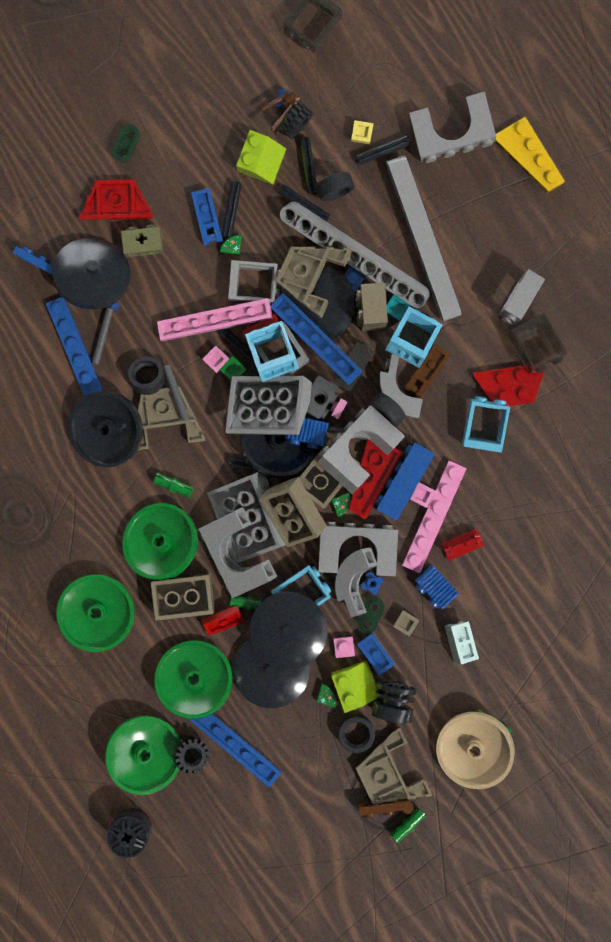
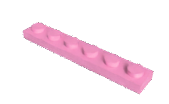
[157,298,273,341]
[402,461,467,573]

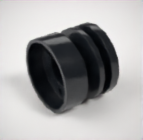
[372,681,417,723]
[107,808,152,858]

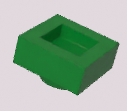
[219,356,247,380]

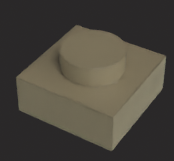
[393,610,419,637]

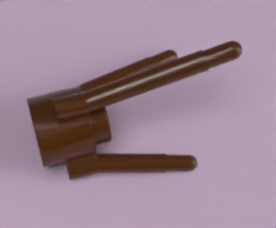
[261,91,302,135]

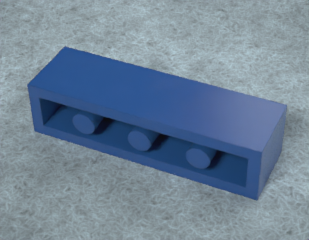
[375,443,435,521]

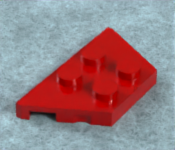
[79,179,154,221]
[472,362,546,406]

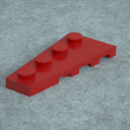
[349,439,403,519]

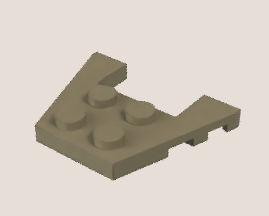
[275,247,352,318]
[138,386,206,451]
[356,726,433,804]

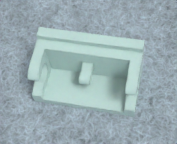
[445,621,479,664]

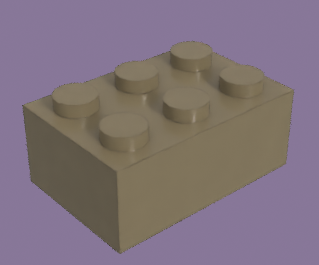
[356,283,388,332]
[299,439,360,509]
[259,477,327,547]
[151,574,215,621]

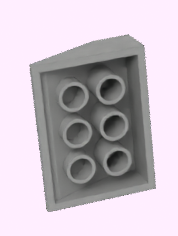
[225,376,312,435]
[207,472,285,563]

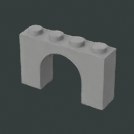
[409,92,496,163]
[318,405,405,494]
[199,507,277,598]
[318,522,398,576]

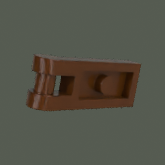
[404,344,450,399]
[358,799,414,818]

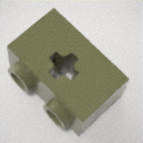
[121,225,164,258]

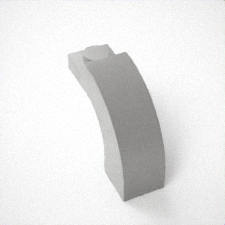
[379,354,423,419]
[335,548,378,617]

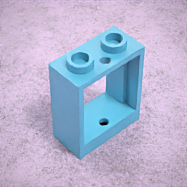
[385,307,443,368]
[245,321,299,382]
[462,396,510,453]
[271,565,331,605]

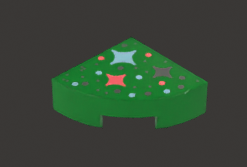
[220,235,242,256]
[332,493,351,517]
[317,683,336,708]

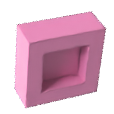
[203,346,229,373]
[330,399,347,420]
[410,483,436,508]
[334,636,355,658]

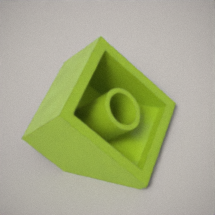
[236,130,286,185]
[331,660,378,713]

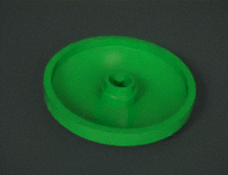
[123,503,198,580]
[57,574,135,652]
[155,641,232,719]
[105,716,181,795]

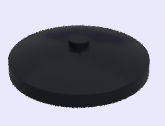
[52,238,131,310]
[280,266,356,340]
[68,390,143,467]
[240,417,316,478]
[249,591,327,670]
[233,638,310,708]

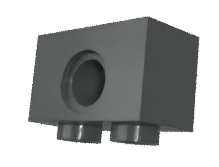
[305,375,338,421]

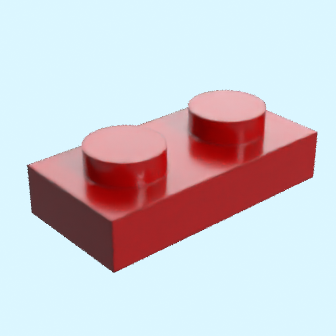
[241,314,279,341]
[201,606,244,636]

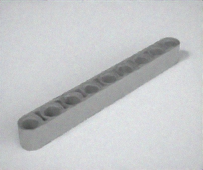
[386,155,461,322]
[280,202,430,308]

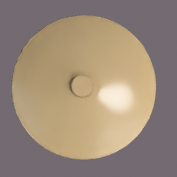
[436,712,515,789]

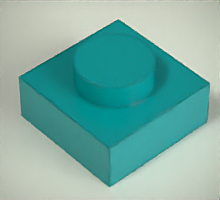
[387,295,410,321]

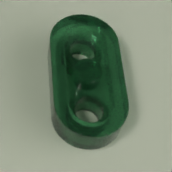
[112,124,140,163]
[357,597,384,634]

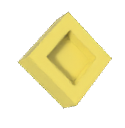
[351,120,373,144]

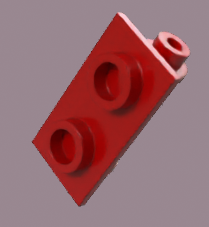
[441,529,484,561]

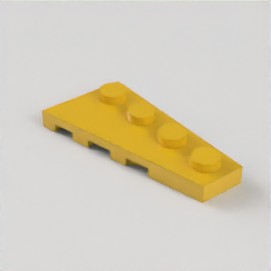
[495,117,565,193]

